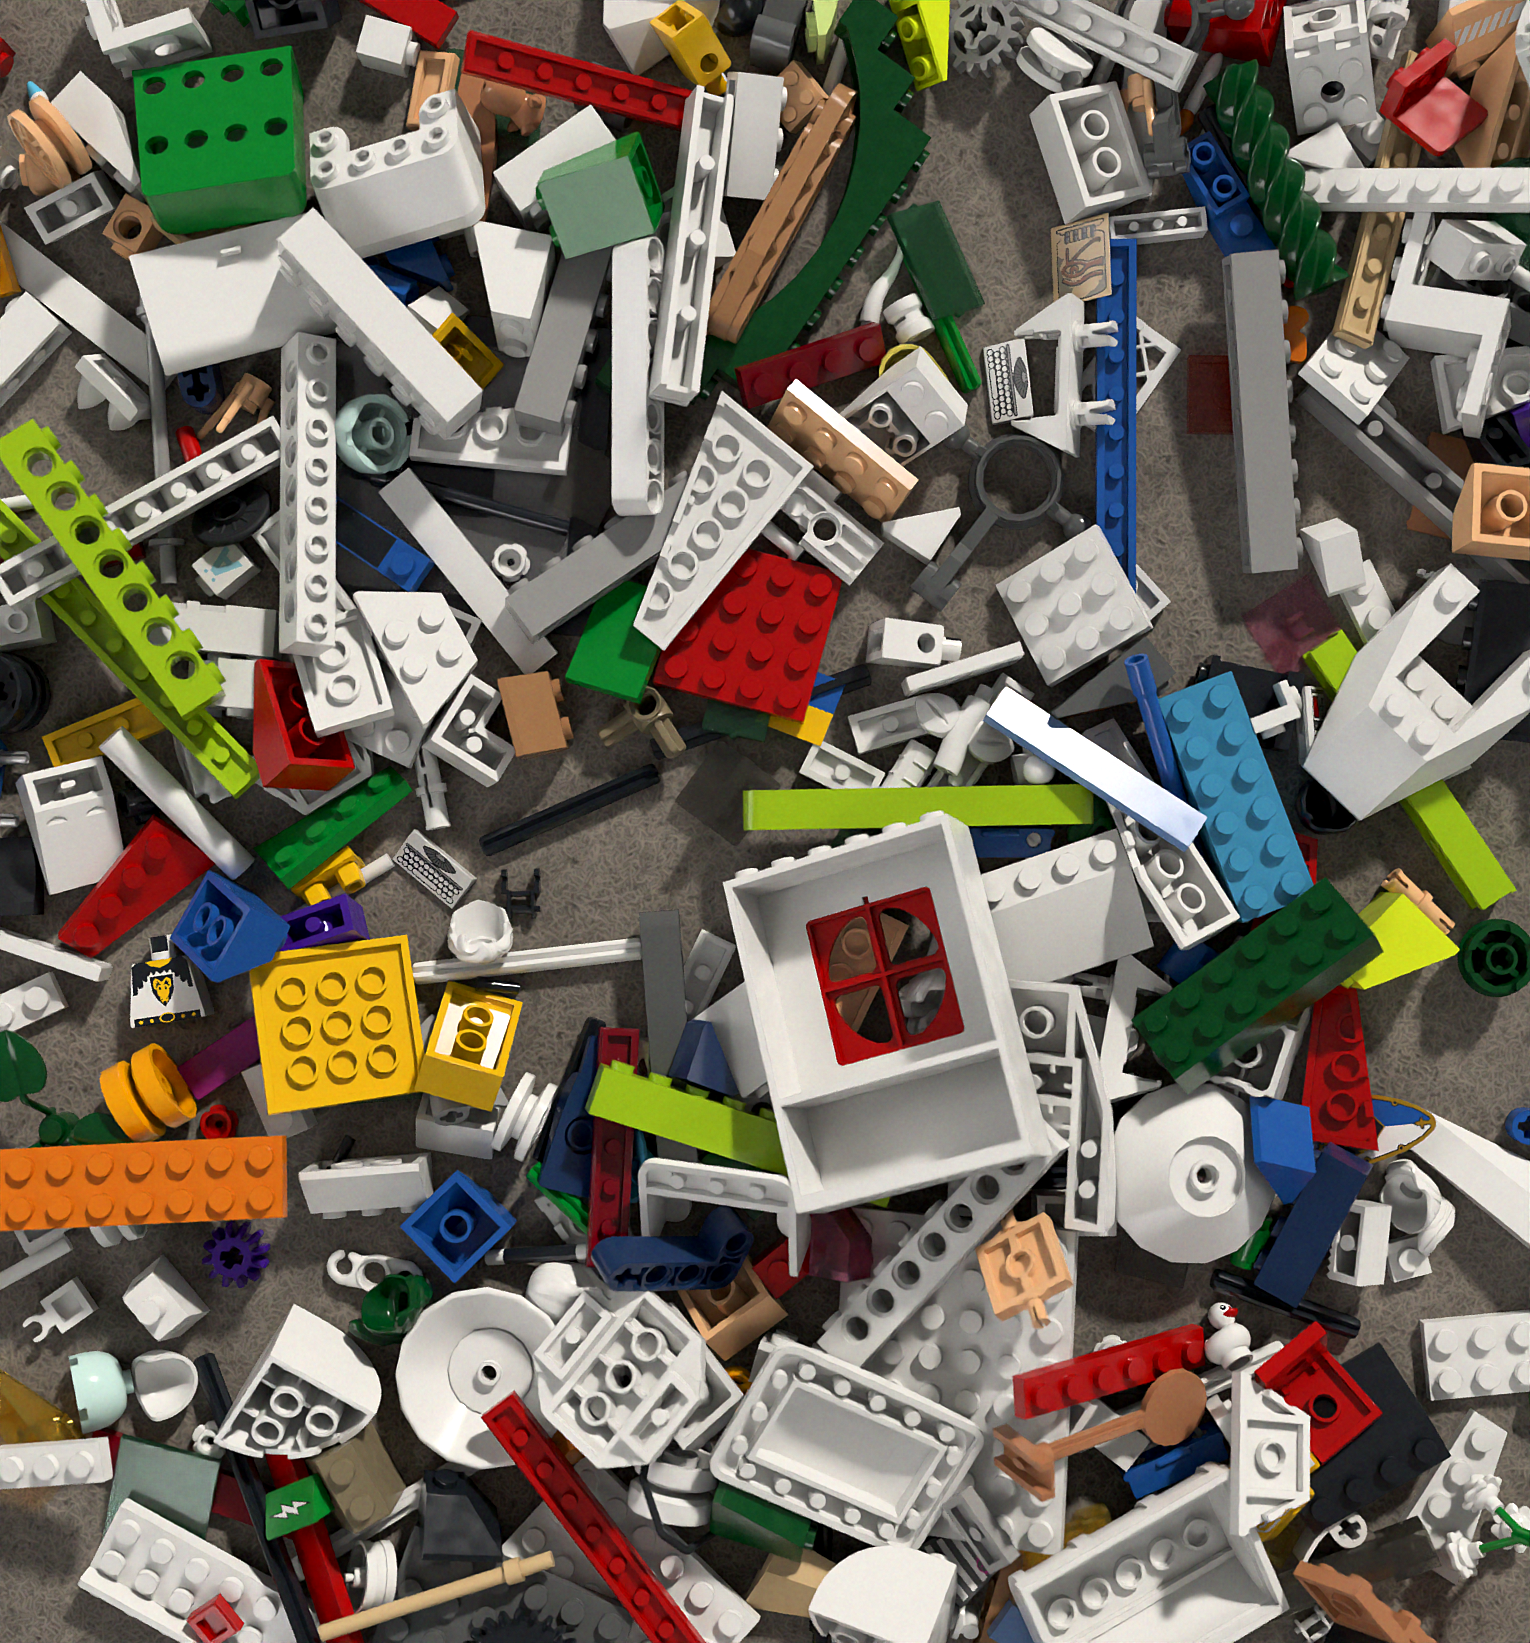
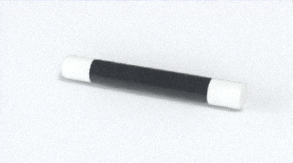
[485,1243,586,1266]

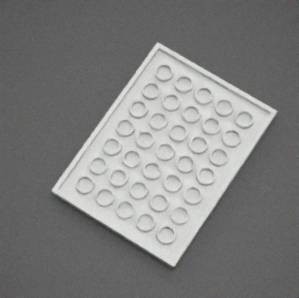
[839,1205,1079,1555]

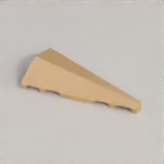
[744,1549,837,1618]

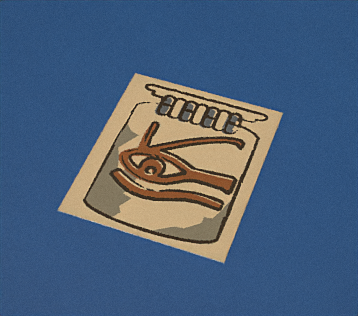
[1051,213,1112,302]

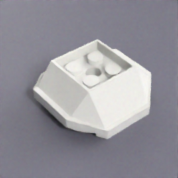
[533,1289,706,1469]

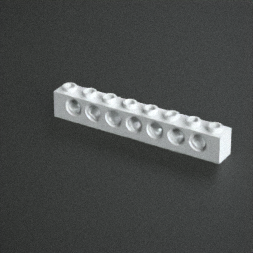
[279,332,336,657]
[0,416,281,611]
[817,1119,1070,1369]

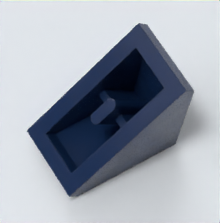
[668,1019,739,1097]

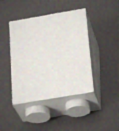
[474,221,557,358]

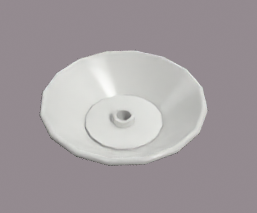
[1114,1083,1275,1263]
[395,1287,558,1470]

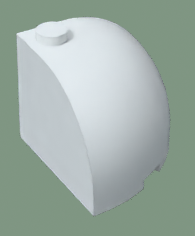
[213,1304,381,1459]
[808,1545,957,1643]

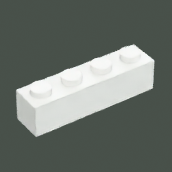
[1109,206,1208,245]

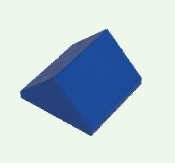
[1249,1096,1316,1205]

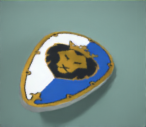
[1313,1094,1436,1164]

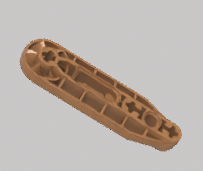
[707,83,858,344]

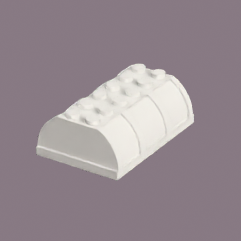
[1008,1461,1290,1643]

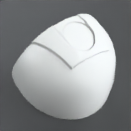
[131,1349,198,1421]

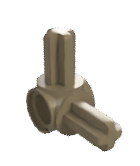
[597,686,686,759]

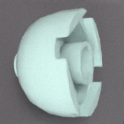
[334,394,412,474]
[68,1351,134,1434]

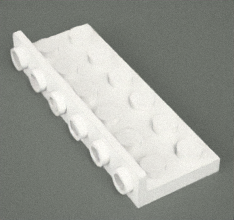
[78,1498,320,1643]

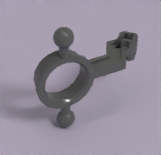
[1071,0,1255,180]
[910,423,1093,612]

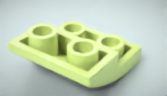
[805,0,838,65]

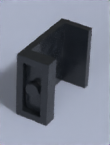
[1194,654,1305,752]

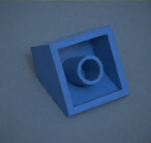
[400,1170,518,1284]

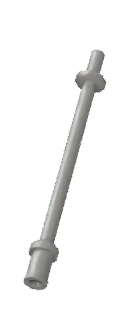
[136,291,185,584]

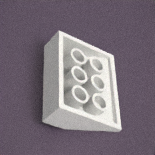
[981,828,1154,983]

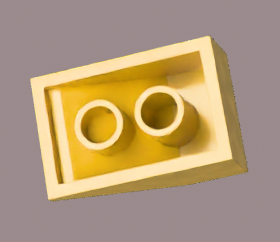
[414,980,523,1112]

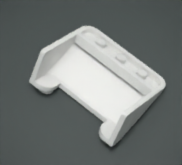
[638,1158,812,1277]

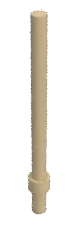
[319,1551,555,1642]

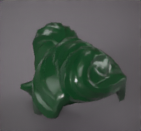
[348,1274,433,1346]

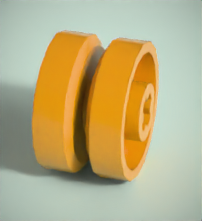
[100,1043,197,1143]

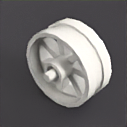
[343,1540,397,1614]

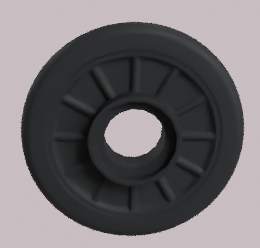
[191,483,272,547]

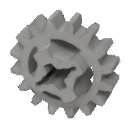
[948,0,1025,79]

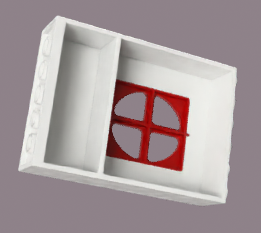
[723,811,1053,1214]

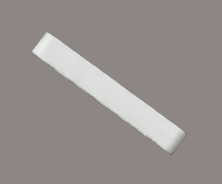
[612,237,665,516]

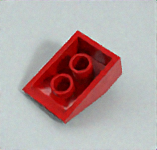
[253,659,355,791]

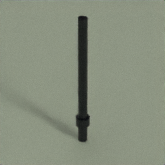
[341,462,571,536]

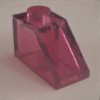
[809,1206,873,1283]

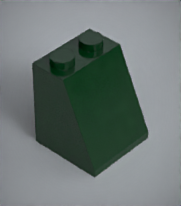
[709,1480,818,1563]

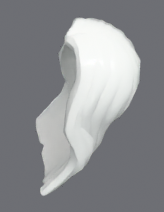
[525,1261,609,1326]

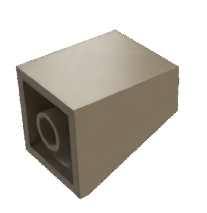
[304,1421,407,1534]

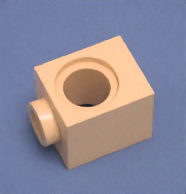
[102,193,164,261]

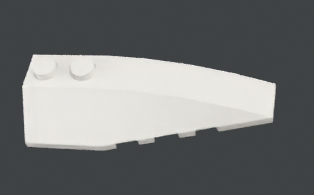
[1082,718,1240,950]
[1410,1110,1530,1250]

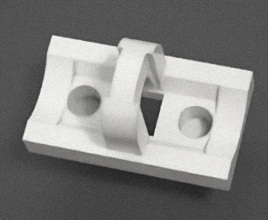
[1364,0,1410,63]

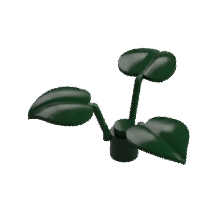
[0,1030,135,1149]

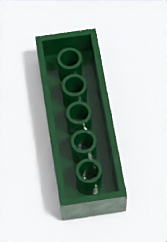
[1131,877,1384,1095]

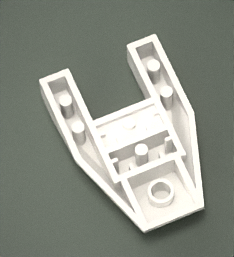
[1302,564,1530,821]
[948,979,1116,1233]

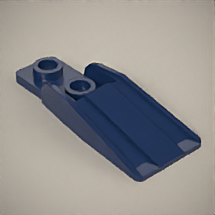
[538,1035,598,1198]

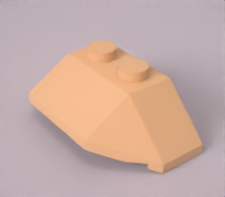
[1454,31,1530,168]

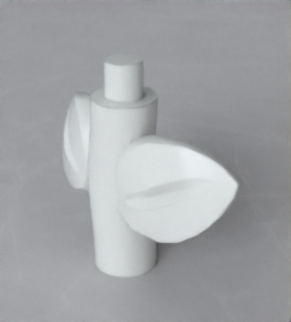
[915,684,1015,777]

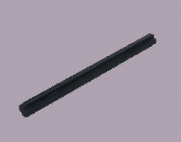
[194,1353,322,1643]

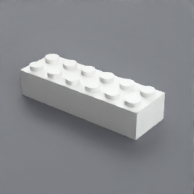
[277,207,483,440]

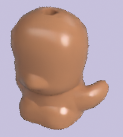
[480,80,546,136]

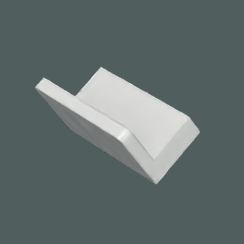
[416,1092,501,1159]

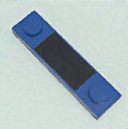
[336,496,435,592]

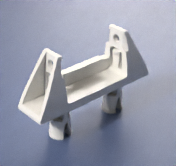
[1011,293,1118,457]
[1074,955,1174,1103]

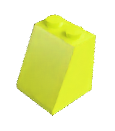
[1341,892,1460,990]

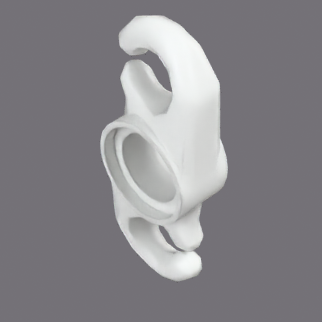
[327,1249,423,1291]

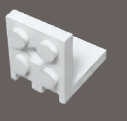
[80,0,213,80]
[1283,0,1377,135]

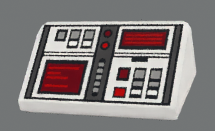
[1296,686,1325,766]

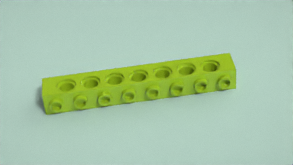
[0,419,226,721]

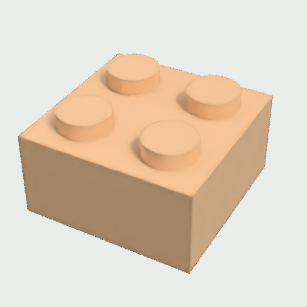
[777,60,829,134]

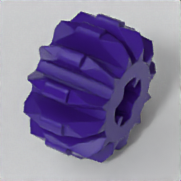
[202,1220,271,1288]

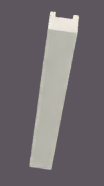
[648,85,735,406]

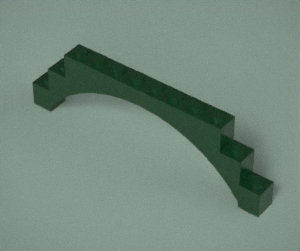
[595,0,932,406]

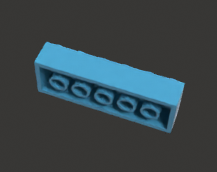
[1158,671,1314,923]

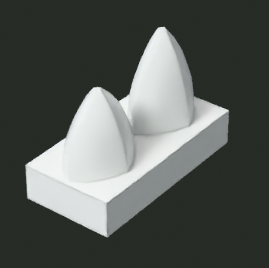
[75,353,151,431]

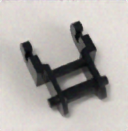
[501,868,541,919]

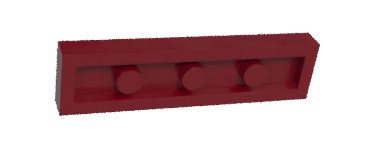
[734,322,886,409]

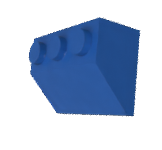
[170,870,291,983]

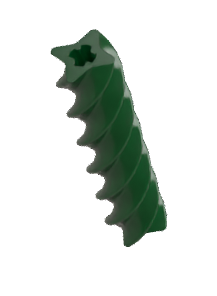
[1203,59,1350,301]

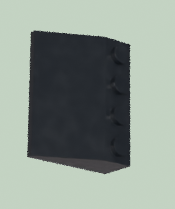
[1299,1343,1451,1535]

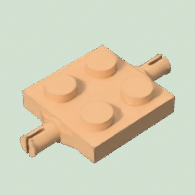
[975,1208,1074,1329]

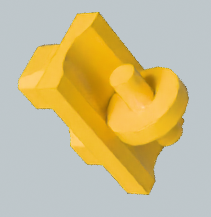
[290,846,366,906]

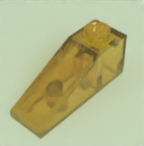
[0,1369,87,1444]

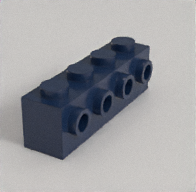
[1253,1142,1374,1309]

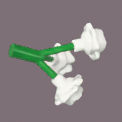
[1441,1474,1530,1579]

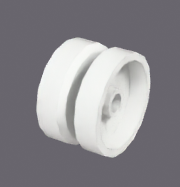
[626,1442,720,1527]

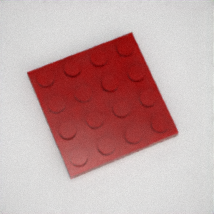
[653,549,843,724]

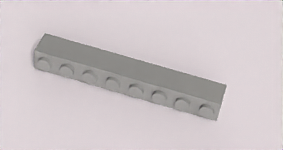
[1222,249,1303,573]

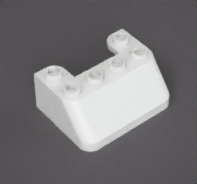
[309,89,485,259]

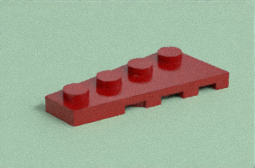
[58,814,215,959]
[1302,986,1379,1151]

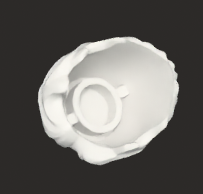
[447,899,513,965]

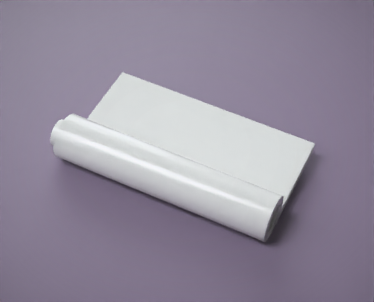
[129,212,338,376]

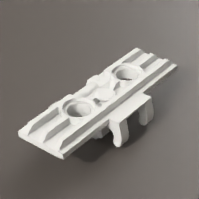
[761,469,884,586]

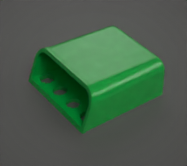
[132,45,307,235]

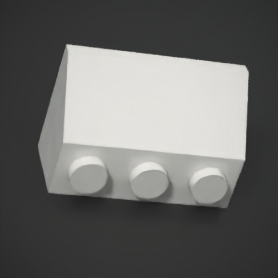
[1029,81,1152,225]
[299,1152,434,1219]
[623,1302,745,1451]

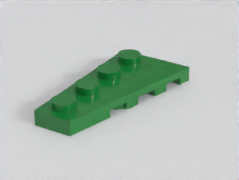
[253,766,413,890]

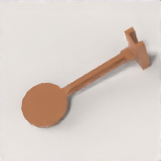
[993,1368,1207,1502]

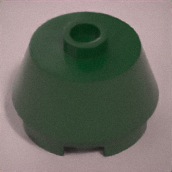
[1457,919,1530,997]

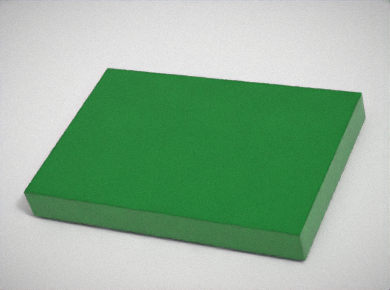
[565,581,661,704]

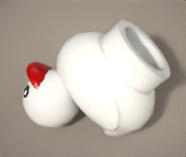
[1204,1302,1253,1373]

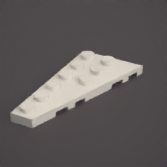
[633,391,814,651]

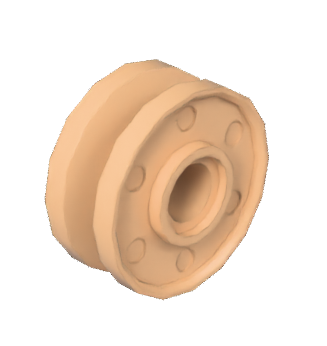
[7,95,92,189]

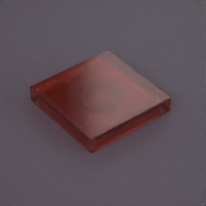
[1187,355,1233,435]

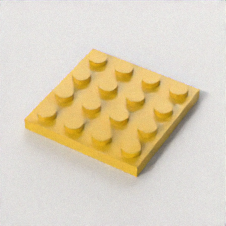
[249,935,425,1116]

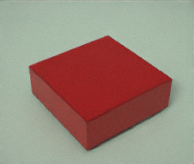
[186,1593,245,1643]

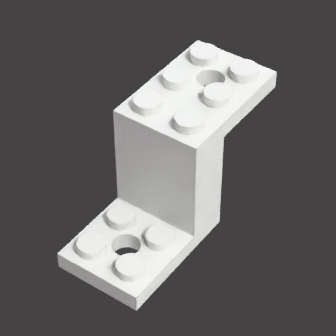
[1381,212,1511,438]

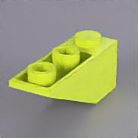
[889,0,950,91]

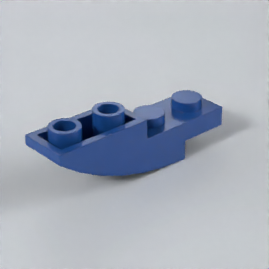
[1183,131,1276,257]

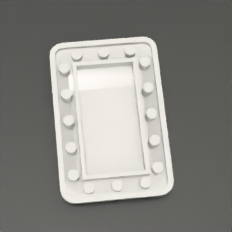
[709,1342,984,1550]

